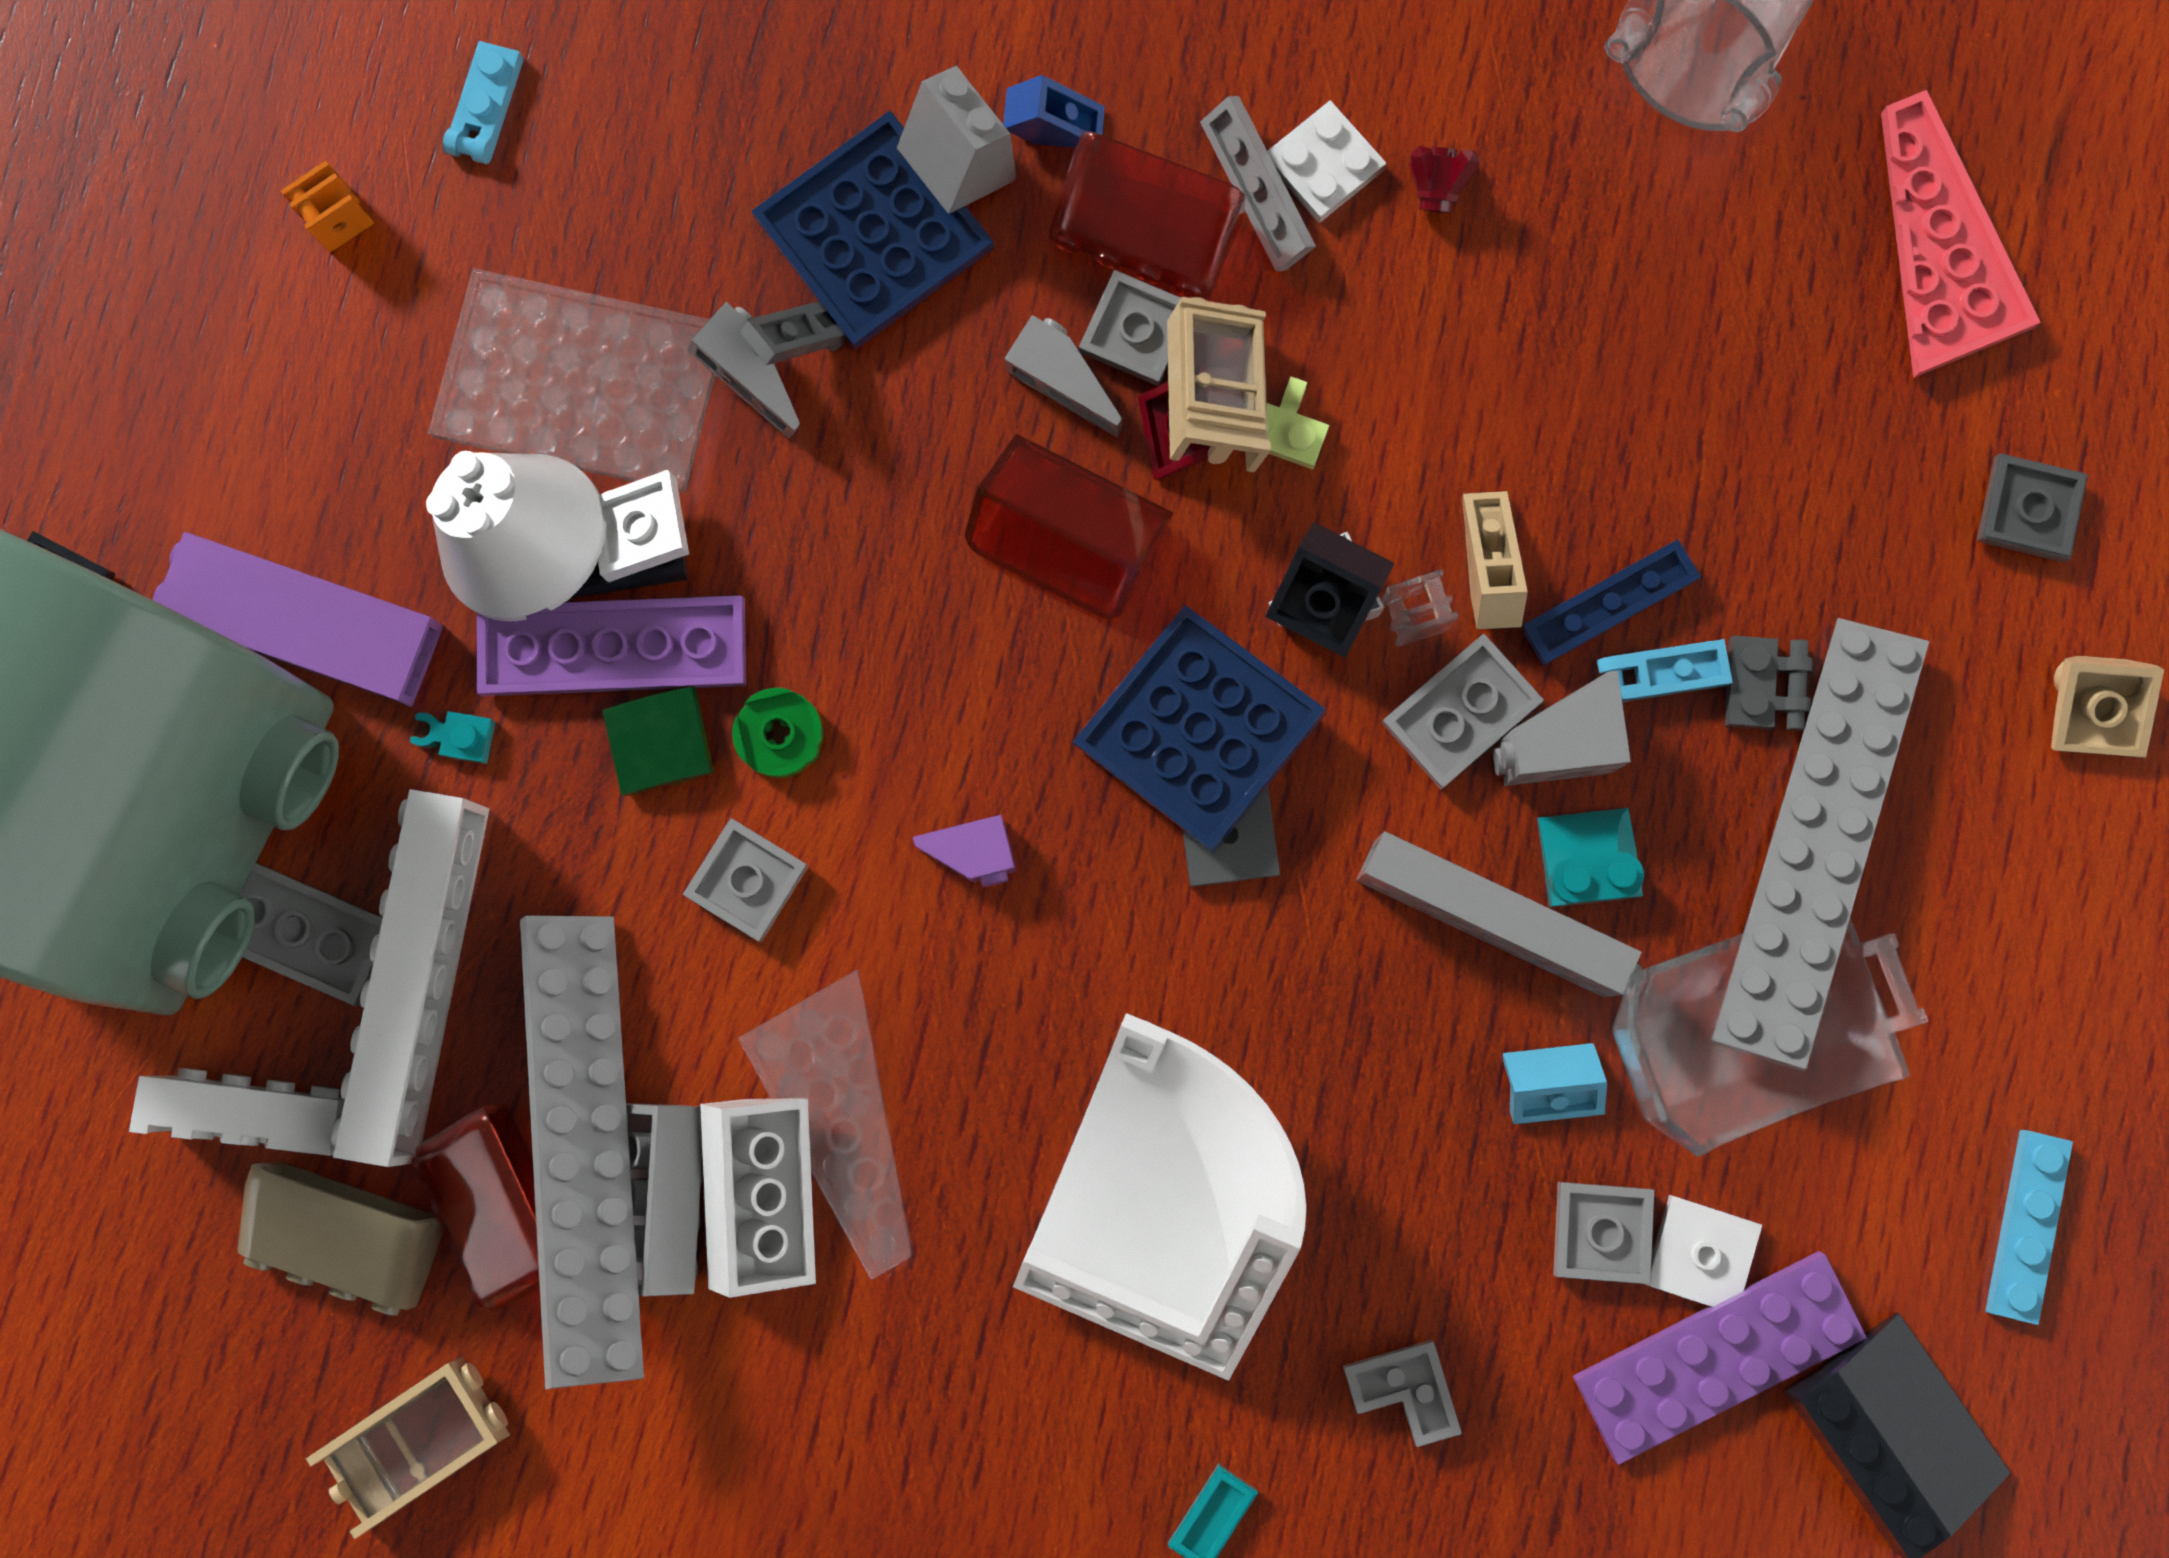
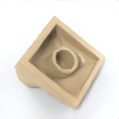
[2051,656,2164,758]

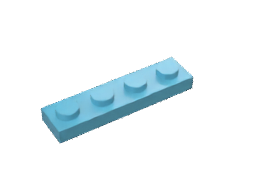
[1985,1130,2073,1325]

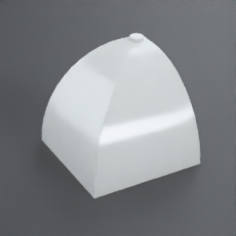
[1013,1013,1306,1381]

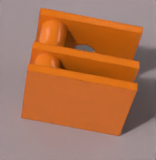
[280,160,374,253]

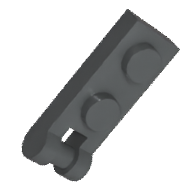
[739,301,848,365]

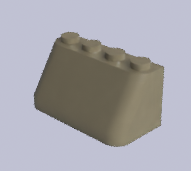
[237,1161,448,1315]

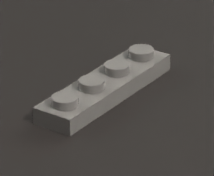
[1200,96,1316,271]

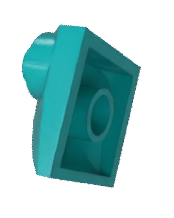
[1537,808,1644,908]

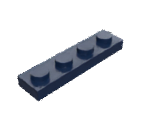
[1520,539,1701,666]

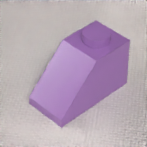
[913,815,1016,887]

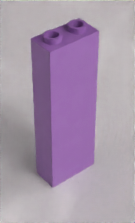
[153,532,444,707]

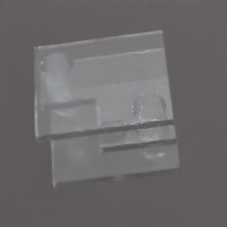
[1381,569,1459,647]

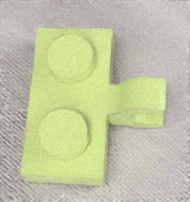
[1243,377,1329,469]

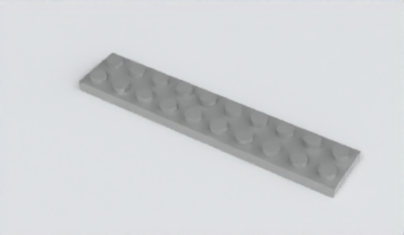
[1711,618,1930,1072]
[520,916,644,1390]

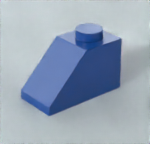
[1003,75,1105,149]

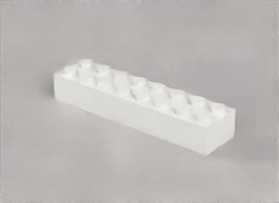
[331,789,490,1167]

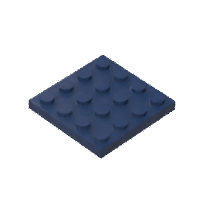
[751,110,995,350]
[1073,605,1327,853]

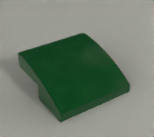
[602,687,715,796]

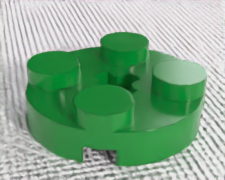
[732,688,824,778]

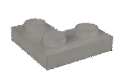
[1343,1340,1462,1447]

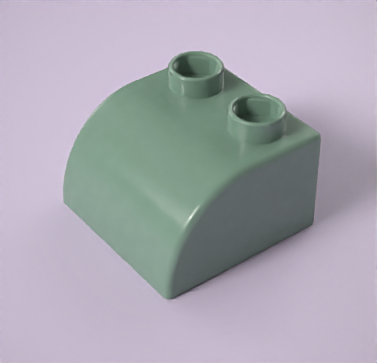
[0,529,339,1016]

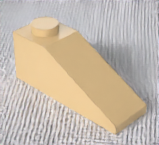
[1462,491,1528,629]

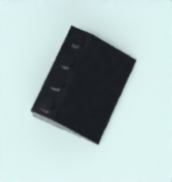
[1783,1312,2011,1558]

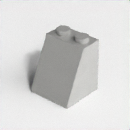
[897,66,1016,214]
[1493,671,1631,786]

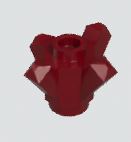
[1409,146,1481,214]

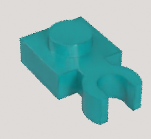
[410,711,496,764]

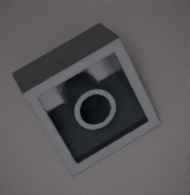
[1265,522,1395,658]

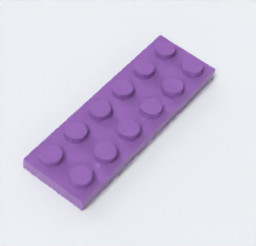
[477,596,746,696]
[1572,1251,1867,1465]

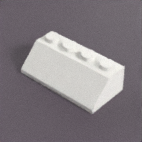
[700,1098,816,1298]

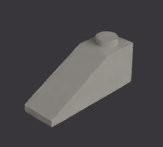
[688,302,800,439]
[1004,315,1122,438]

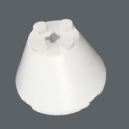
[427,451,606,621]

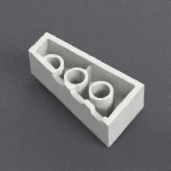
[129,1068,345,1156]

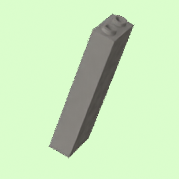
[1356,831,1642,997]

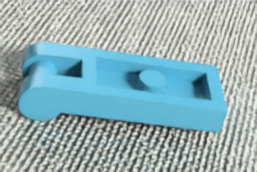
[442,41,524,165]
[1597,639,1733,703]

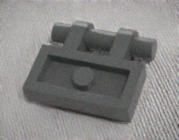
[1724,635,1813,731]

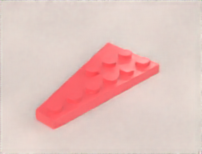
[1881,90,2041,378]

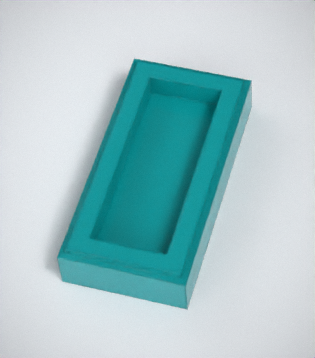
[1168,1463,1258,1558]

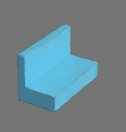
[1503,1043,1607,1125]

